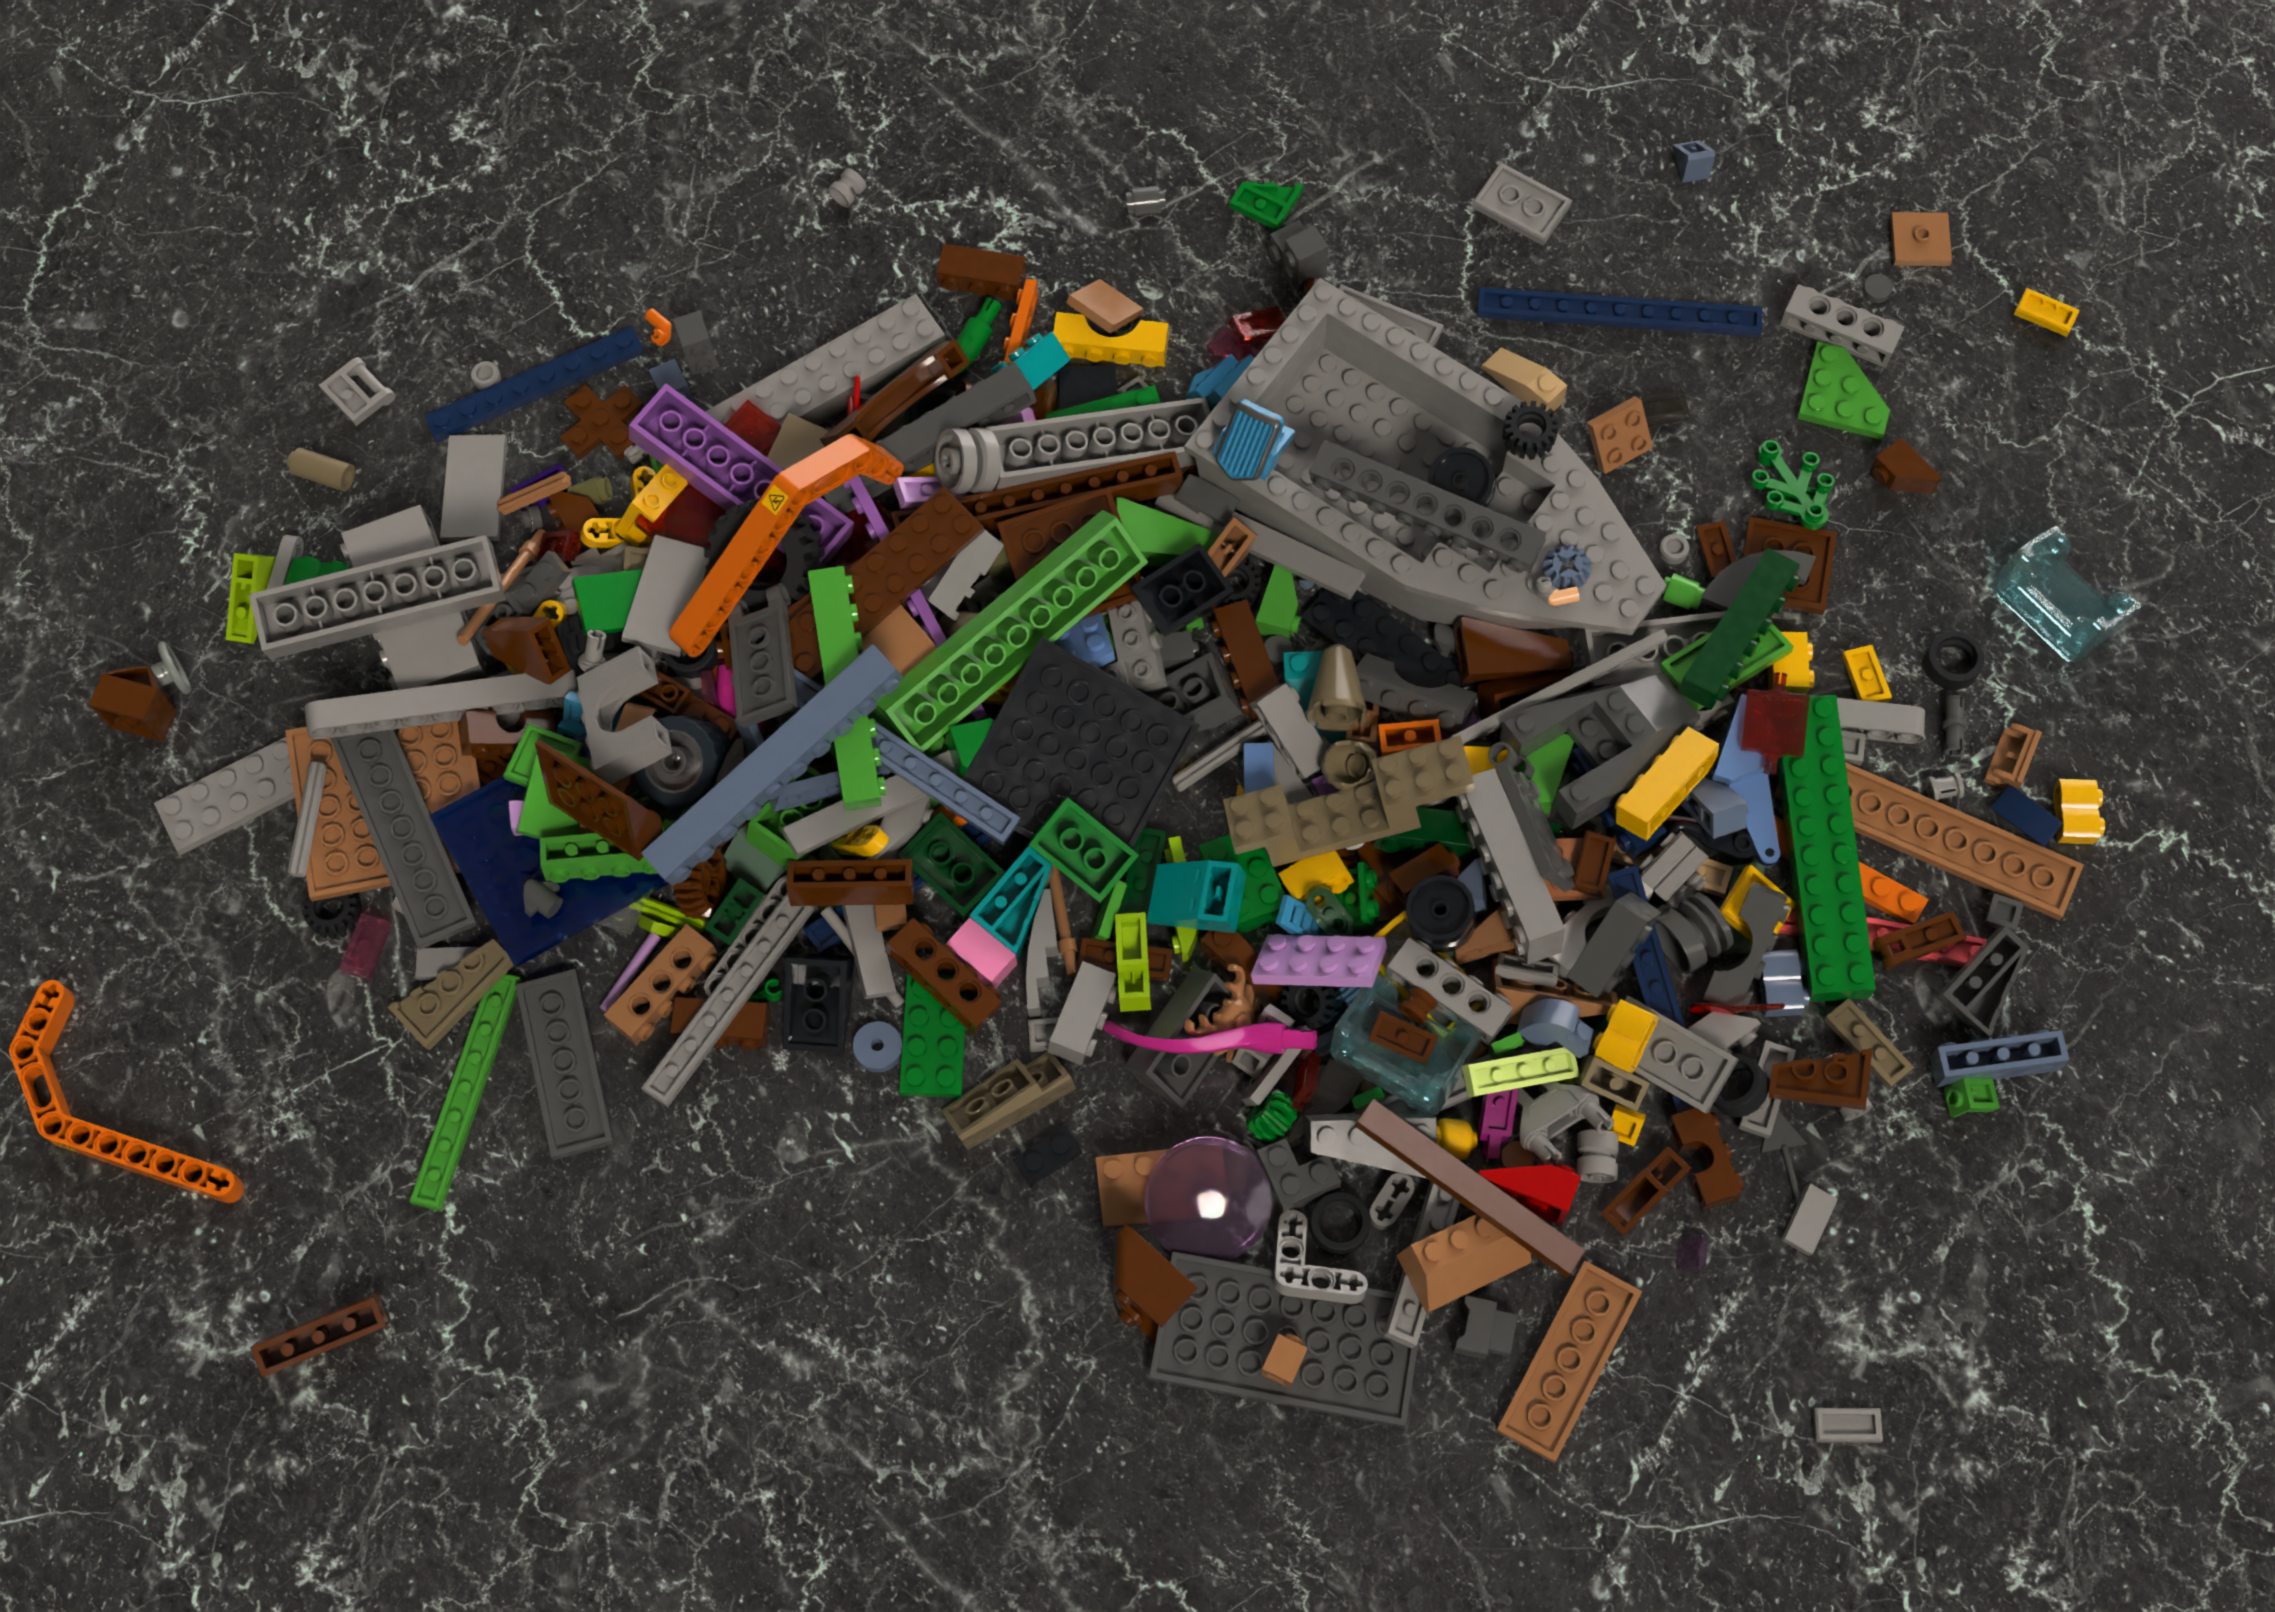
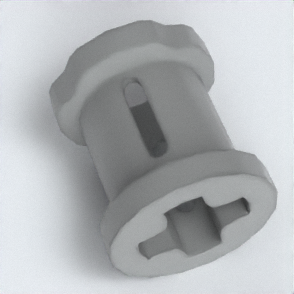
[1926,772,1964,802]

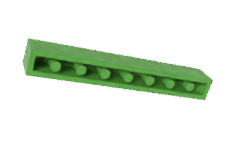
[808,566,886,811]

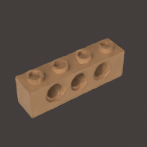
[604,923,718,1046]

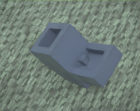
[1517,999,1594,1058]

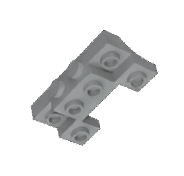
[1099,576,1167,692]

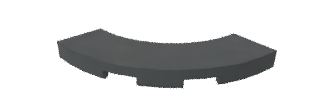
[1701,550,1816,611]

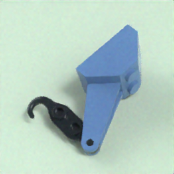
[1666,694,1781,867]

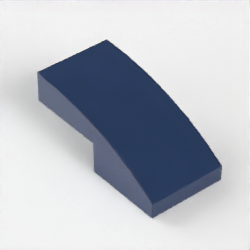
[1991,785,2063,847]

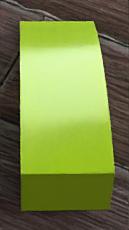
[1115,912,1151,1012]

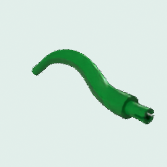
[905,297,1002,425]

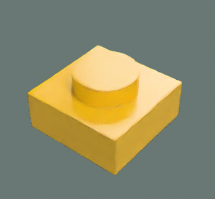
[1606,1104,1646,1146]

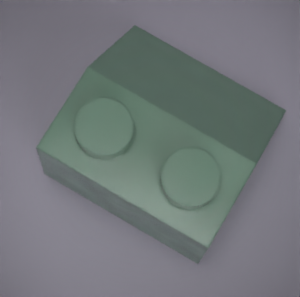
[724,820,788,895]

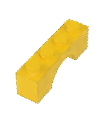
[1053,312,1169,368]

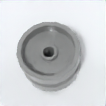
[934,428,1001,494]

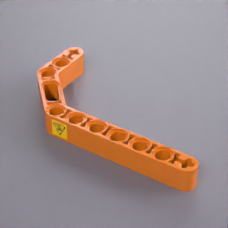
[669,434,904,657]
[9,980,244,1203]

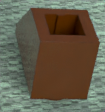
[546,492,607,549]

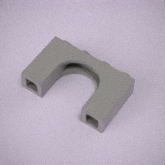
[577,646,672,784]

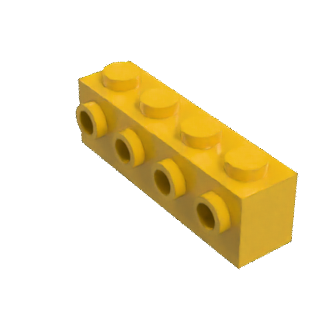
[1615,727,1719,841]

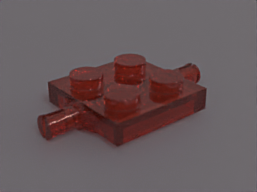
[1741,672,1810,775]

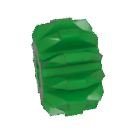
[1246,1089,1299,1144]

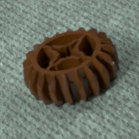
[673,845,728,919]

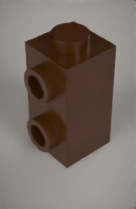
[1389,843,1461,906]

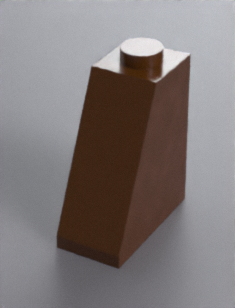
[482,617,571,684]

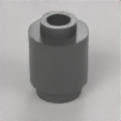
[1125,185,1166,217]

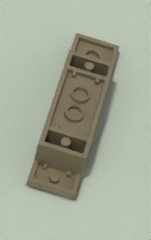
[1223,735,1476,867]

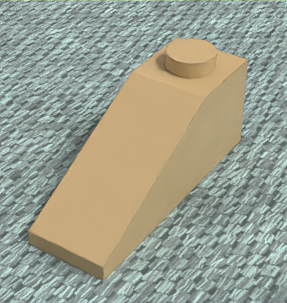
[1481,348,1567,411]

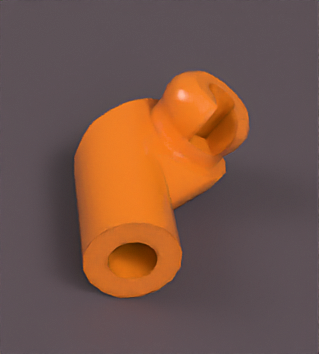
[644,308,672,346]

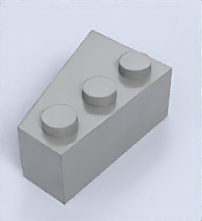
[919,529,1004,621]

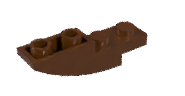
[636,670,740,746]

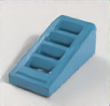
[1276,895,1334,936]

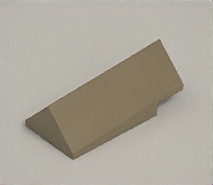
[941,1051,1076,1150]

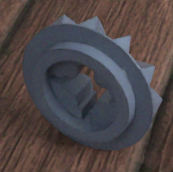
[1542,544,1592,589]

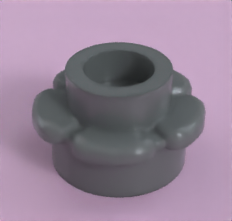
[521,505,543,532]

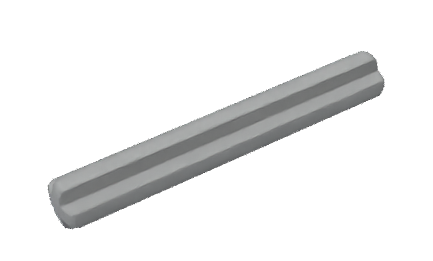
[1171,719,1268,792]
[288,761,327,878]

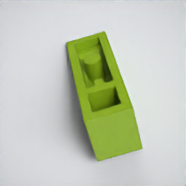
[226,553,276,644]

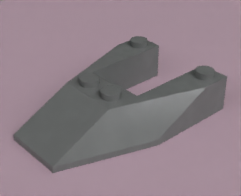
[1500,672,1700,830]

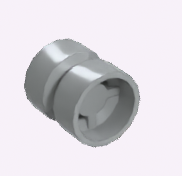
[1576,1130,1619,1183]

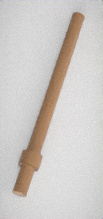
[456,529,547,646]
[1044,858,1079,977]

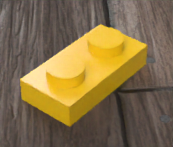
[1842,645,1892,703]

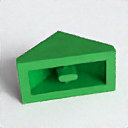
[945,718,995,779]

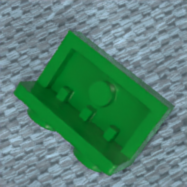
[1336,861,1379,931]

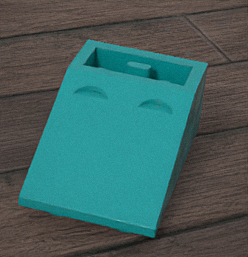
[1146,860,1246,933]

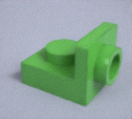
[1944,1078,2000,1117]

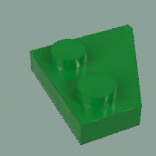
[1229,182,1304,231]

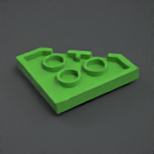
[1797,341,1890,440]

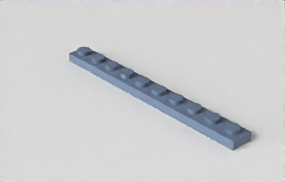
[794,669,1021,845]

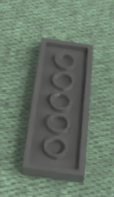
[515,969,615,1160]

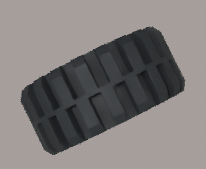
[704,498,825,613]

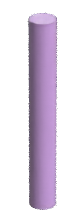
[599,932,661,1012]

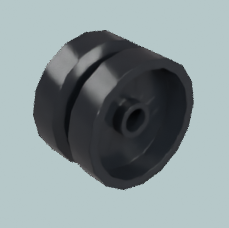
[1428,447,1497,517]
[1406,875,1476,953]

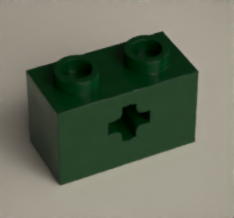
[705,878,767,946]

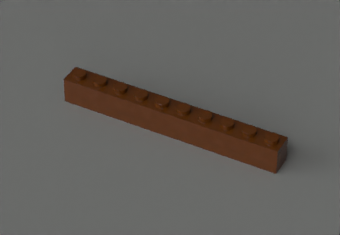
[891,451,1183,534]

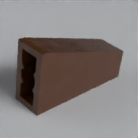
[1453,617,1574,683]

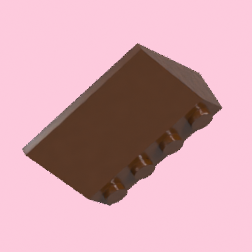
[535,740,663,861]

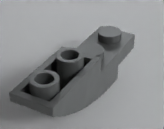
[473,551,571,655]

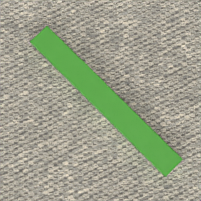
[409,973,522,1212]

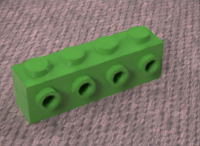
[540,827,665,883]

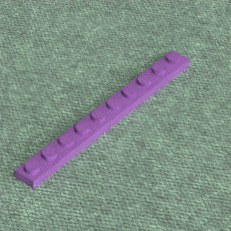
[842,475,988,721]

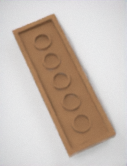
[1496,1260,1642,1463]

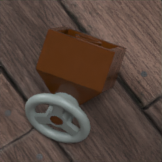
[88,641,191,743]

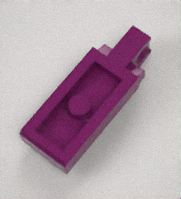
[1478,1088,1519,1159]

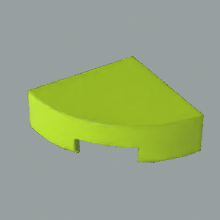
[638,914,680,939]

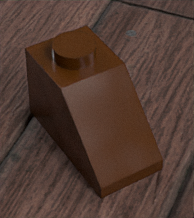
[1870,437,1942,494]

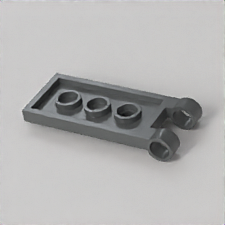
[728,583,798,728]
[1488,742,1576,892]

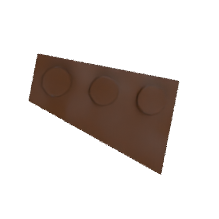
[1769,1048,1873,1110]

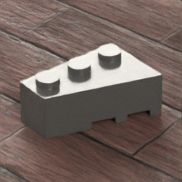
[1566,892,1662,998]
[1935,926,2030,1038]

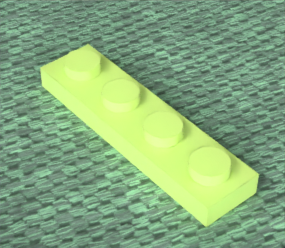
[1462,1047,1580,1098]

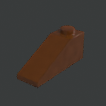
[1201,931,1286,1010]

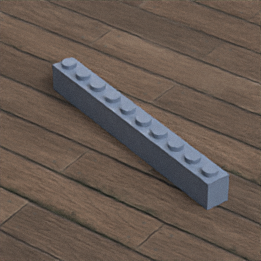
[641,644,904,886]

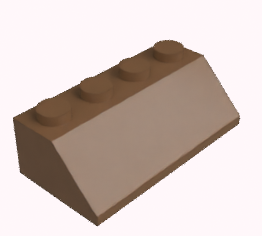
[1096,1143,1229,1228]
[1396,1197,1531,1314]

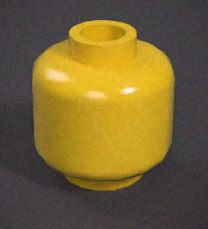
[1436,1118,1478,1160]

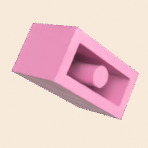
[946,918,1017,989]

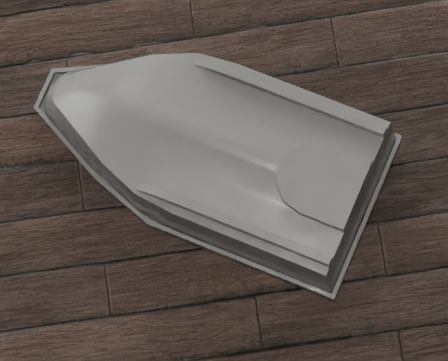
[1184,278,1667,635]

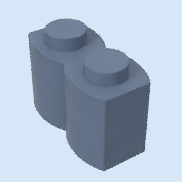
[1759,949,1809,1017]

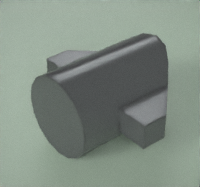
[1431,623,1457,658]
[523,879,563,919]

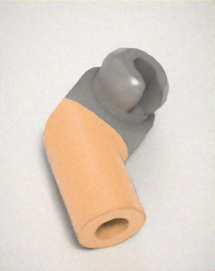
[1535,576,1580,606]

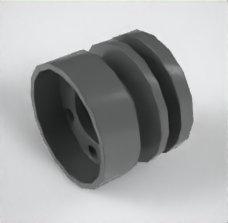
[1655,892,1734,974]

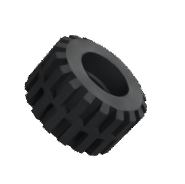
[554,615,630,680]

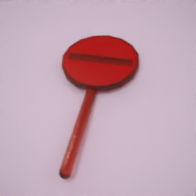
[1689,1003,1785,1019]

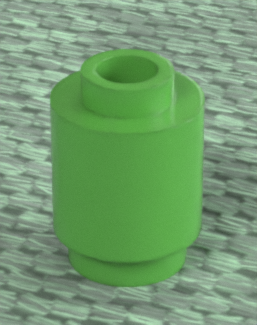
[1663,573,1706,610]

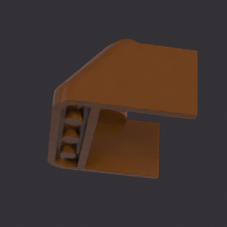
[1113,1224,1198,1343]

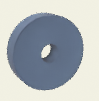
[853,1021,903,1072]

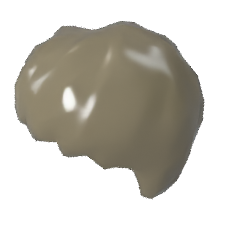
[1321,740,1377,791]

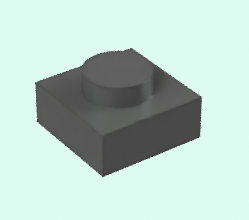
[1984,893,2024,933]

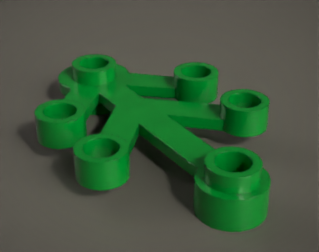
[1750,440,1835,530]

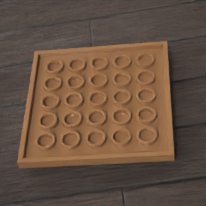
[285,721,494,901]

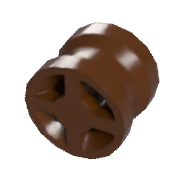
[1398,986,1438,1025]

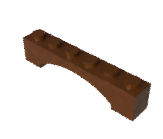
[820,339,970,447]

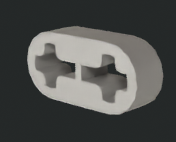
[1369,1173,1415,1230]

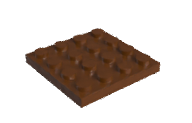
[997,487,1142,620]

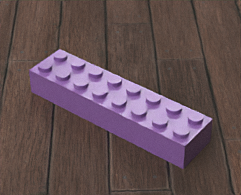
[629,383,854,569]

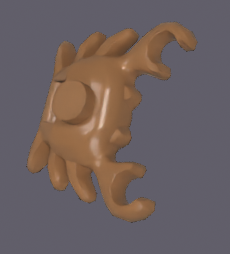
[1184,964,1262,1063]

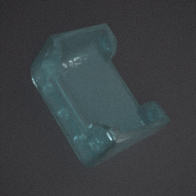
[1993,525,2142,662]
[1330,975,1482,1115]

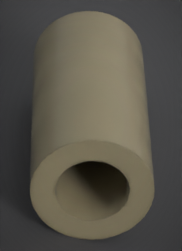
[287,448,355,492]

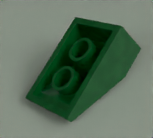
[898,811,1006,923]

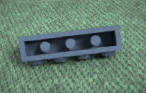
[1929,1030,2070,1087]

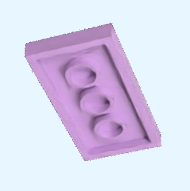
[1251,934,1387,988]

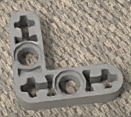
[1273,1210,1368,1304]

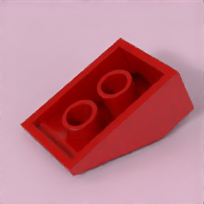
[1478,1164,1581,1226]

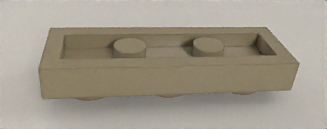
[1824,998,1914,1090]

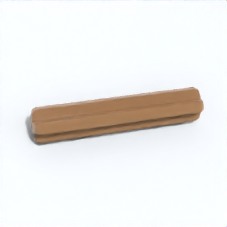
[497,471,572,515]

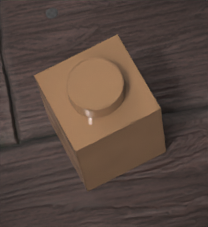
[1260,1333,1308,1389]

